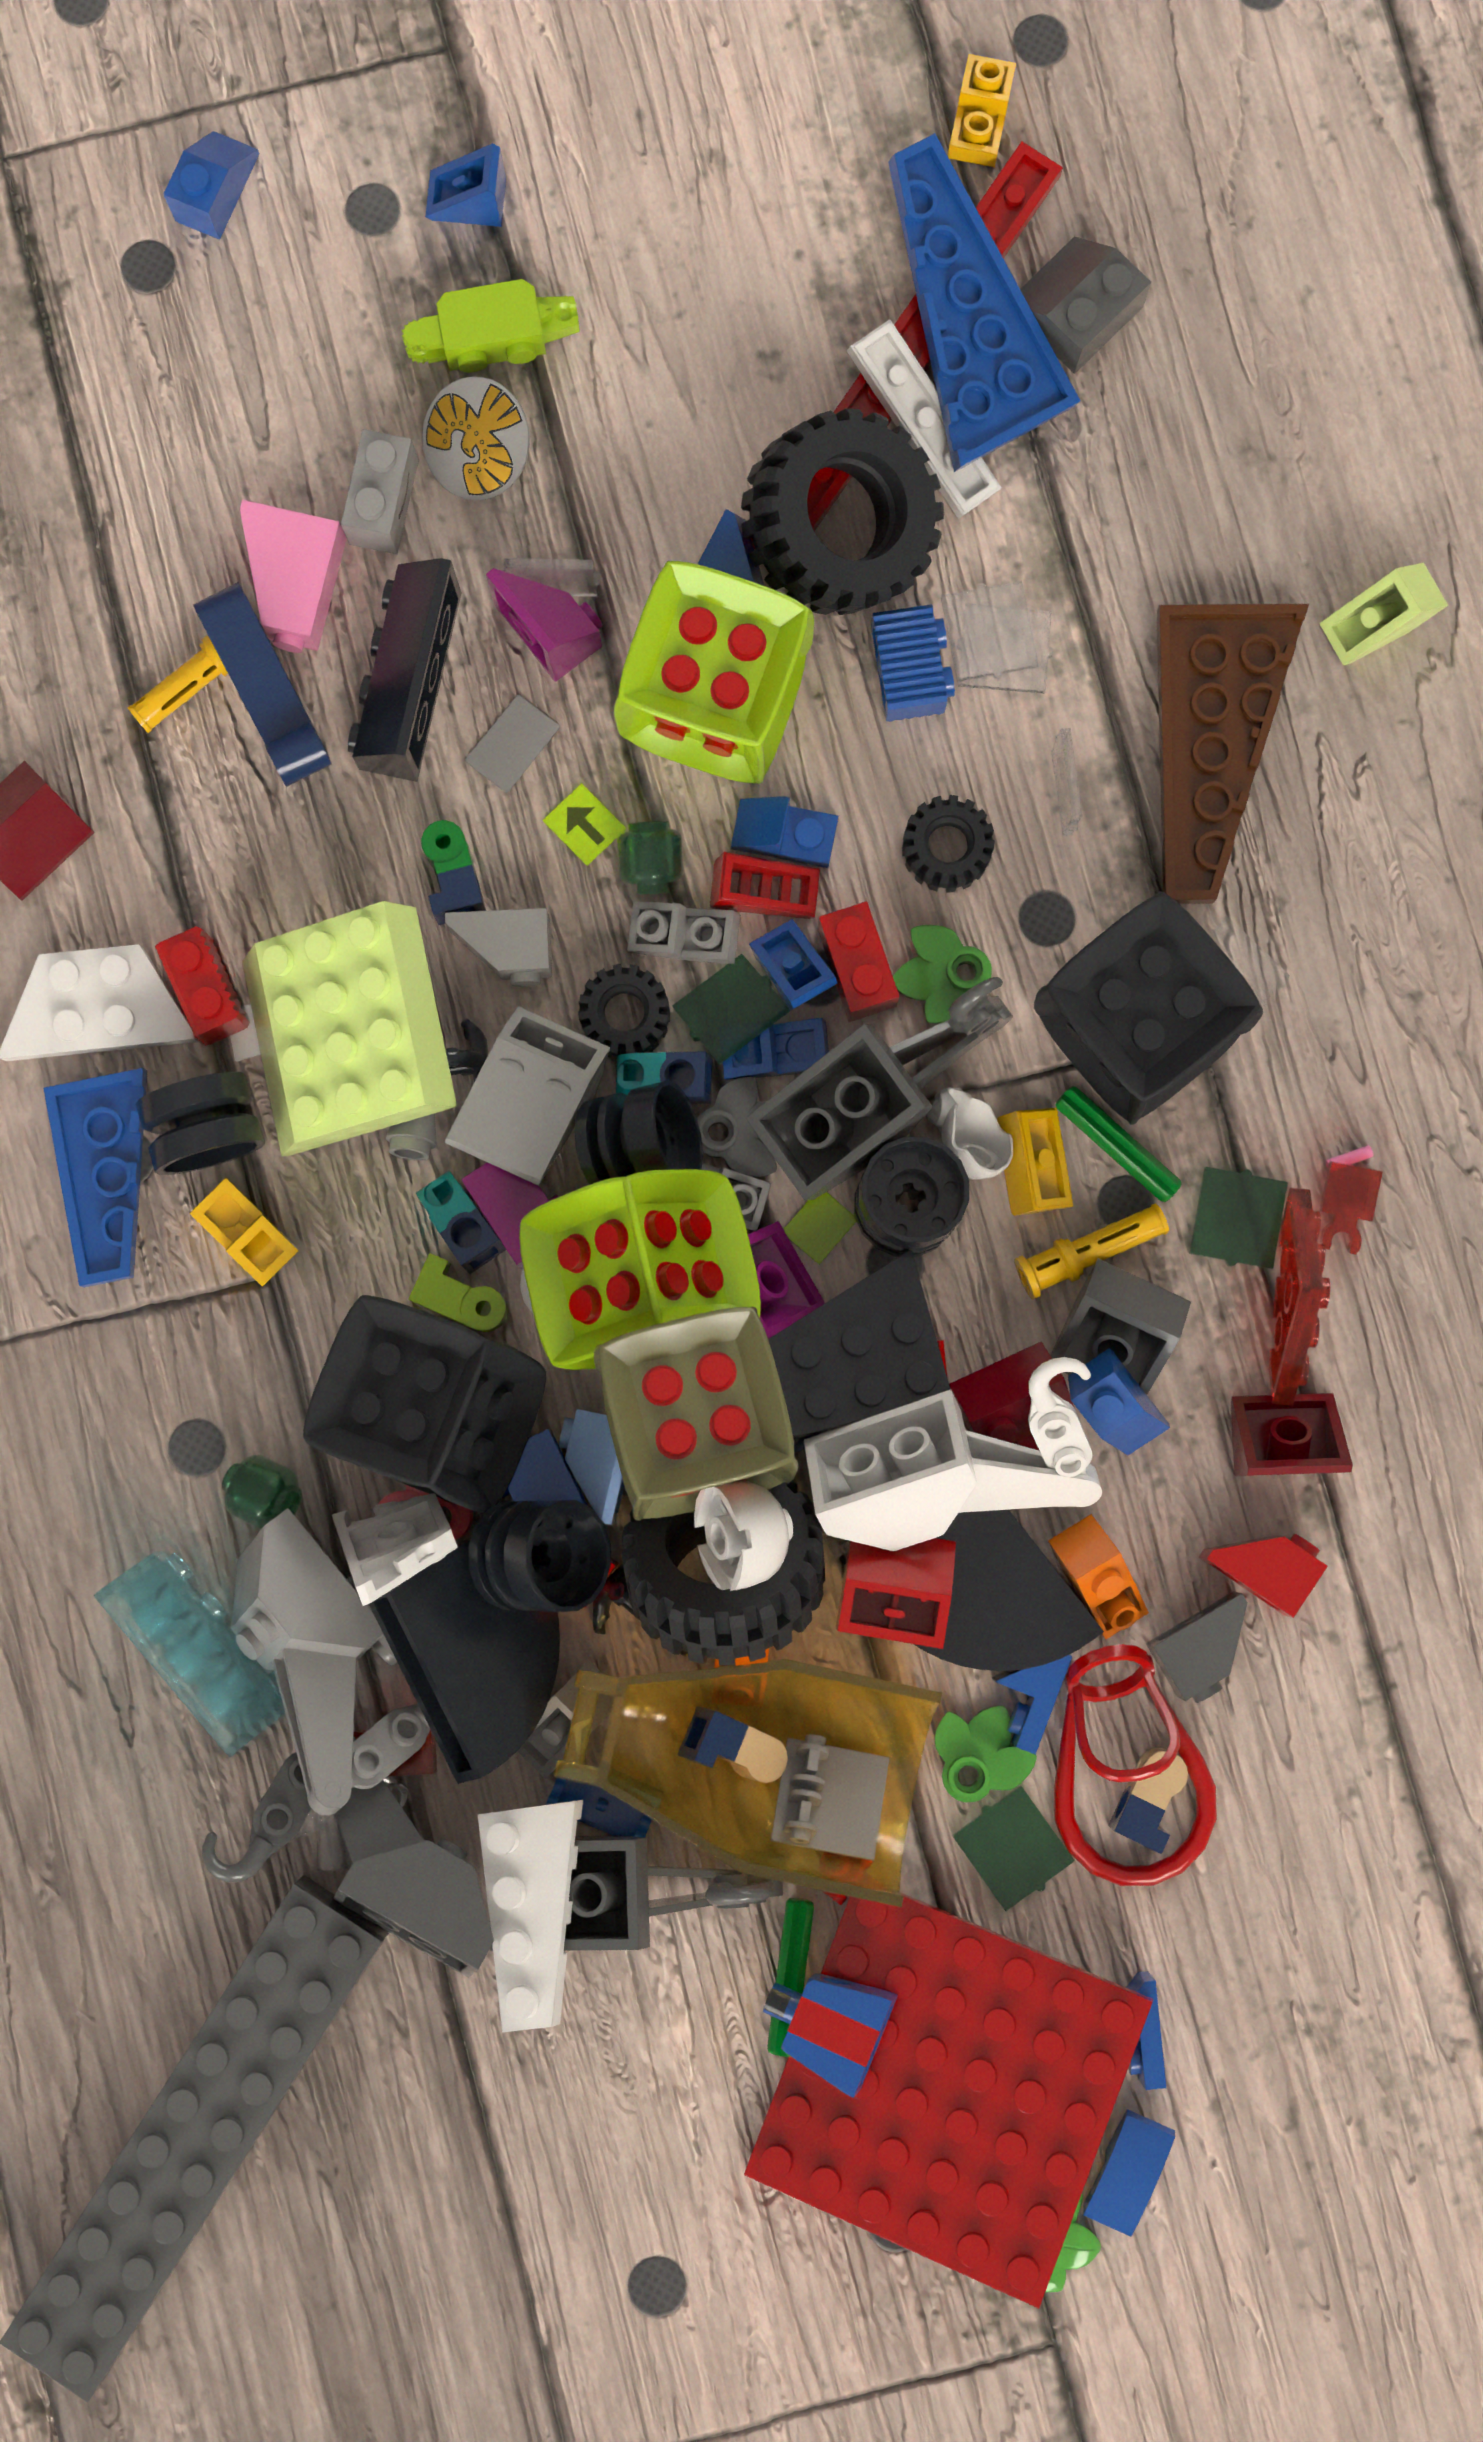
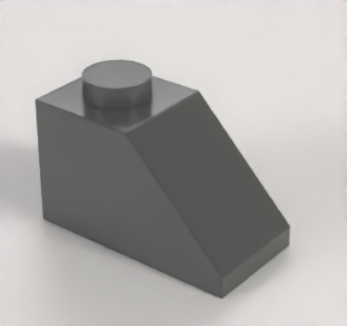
[1146,1591,1248,1703]

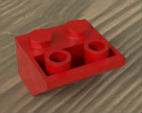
[836,1538,956,1649]

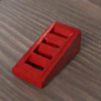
[710,852,820,919]

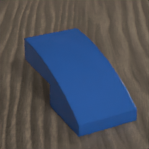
[719,1017,829,1080]
[1083,2109,1175,2237]

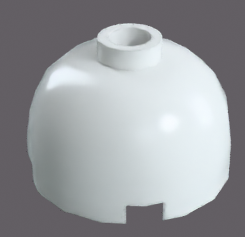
[694,1480,793,1591]

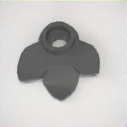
[697,1077,777,1177]

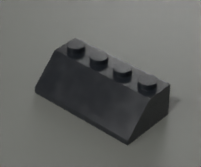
[348,558,462,782]

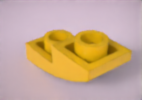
[948,54,1016,168]

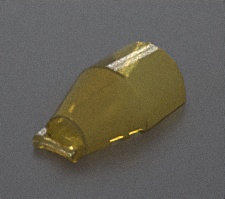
[554,1659,942,1908]

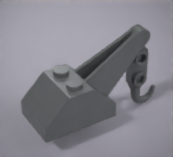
[746,977,1013,1201]
[202,1736,494,1978]
[489,1835,783,1951]

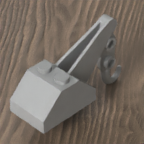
[231,1509,430,1815]

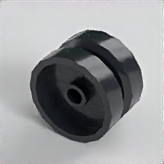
[135,1071,266,1175]

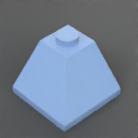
[559,1409,625,1525]

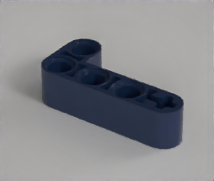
[193,582,332,787]

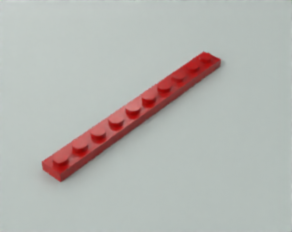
[751,141,1063,550]

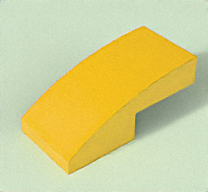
[189,1177,299,1287]

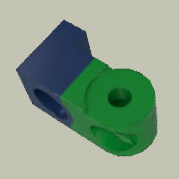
[421,820,486,925]

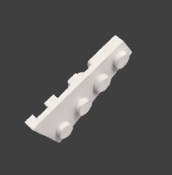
[478,1800,583,2032]

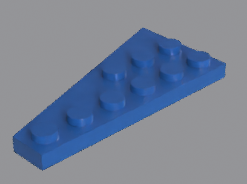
[888,133,1081,472]

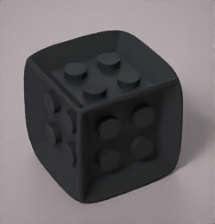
[1034,891,1263,1125]
[303,1295,546,1513]

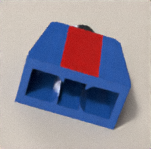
[763,1973,898,2098]

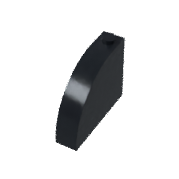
[842,1509,1104,1671]
[369,1537,560,1784]

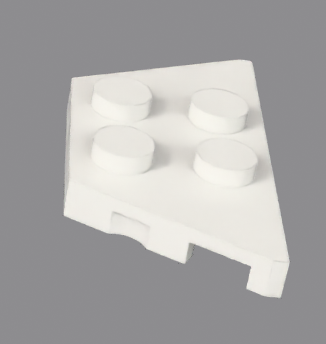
[0,944,198,1061]
[332,1493,458,1606]

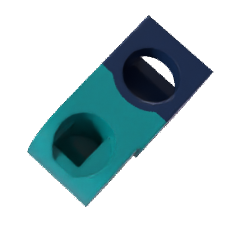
[616,1051,713,1104]
[416,1170,506,1274]

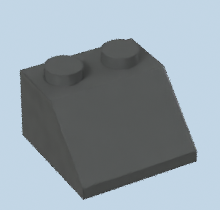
[1020,236,1151,374]
[1050,1258,1191,1394]

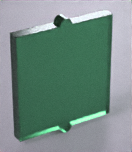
[672,954,790,1065]
[1189,1167,1288,1269]
[952,1785,1075,1911]

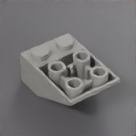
[445,1006,610,1186]

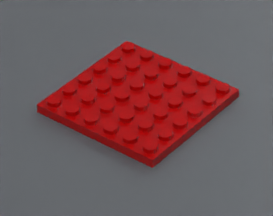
[744,1877,1153,2309]

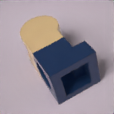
[677,1706,788,1783]
[1108,1747,1188,1854]

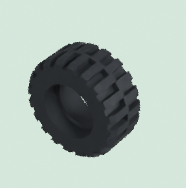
[741,408,944,615]
[621,1480,825,1666]

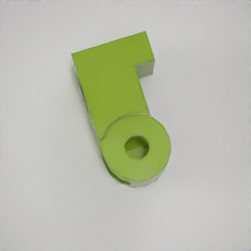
[408,1253,508,1332]

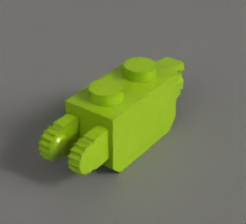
[402,279,580,373]

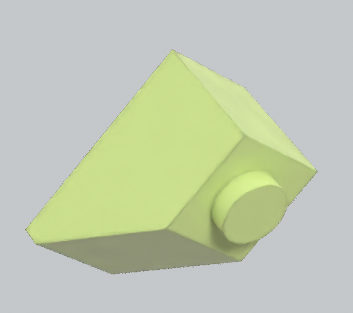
[1319,563,1448,666]

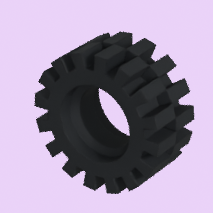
[902,795,995,893]
[578,964,670,1057]

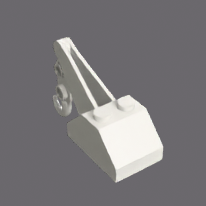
[804,1357,1102,1551]

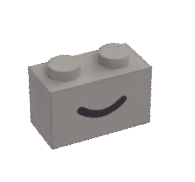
[341,429,419,555]

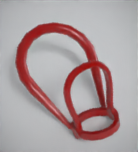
[1054,1644,1217,1886]

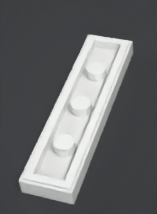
[847,319,1002,519]

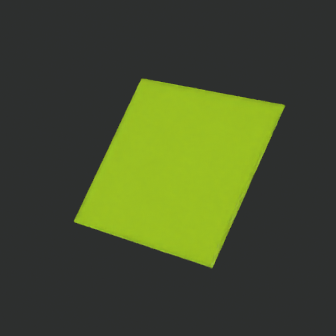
[784,1192,857,1265]

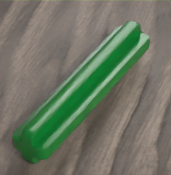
[1055,1086,1182,1202]
[767,1898,814,2057]

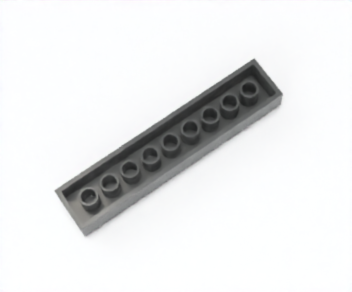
[0,1875,389,2403]

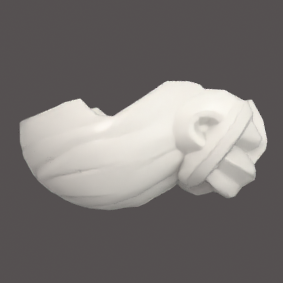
[927,1087,1013,1180]

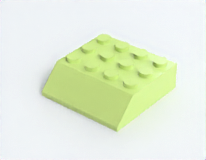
[242,901,457,1156]

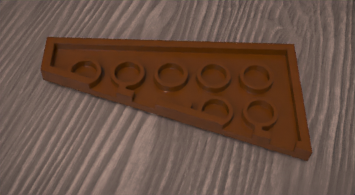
[1157,604,1309,904]

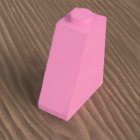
[240,500,347,653]

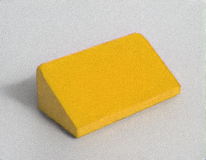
[997,1108,1074,1216]

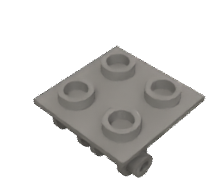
[771,1735,889,1861]

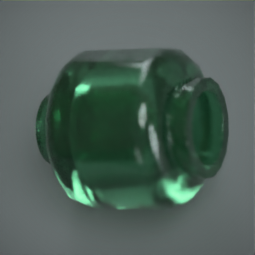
[617,821,684,894]
[222,1454,302,1530]

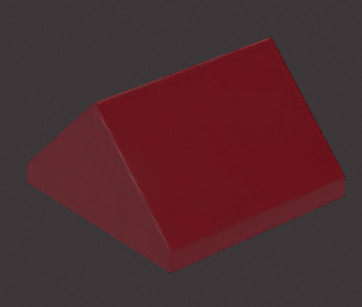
[0,760,95,901]
[1231,1393,1353,1476]

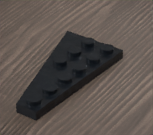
[768,1249,950,1440]

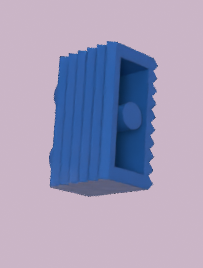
[871,604,955,722]

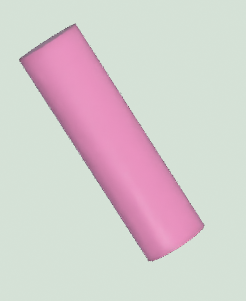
[1326,1145,1373,1172]

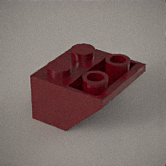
[949,1341,1075,1451]

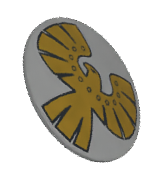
[422,377,530,500]

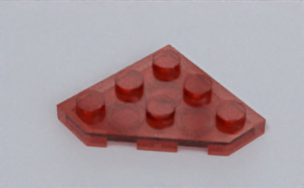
[1269,1188,1330,1406]

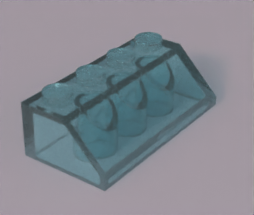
[93,1551,286,1758]

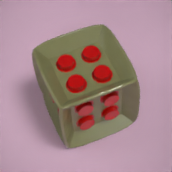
[594,1307,798,1520]

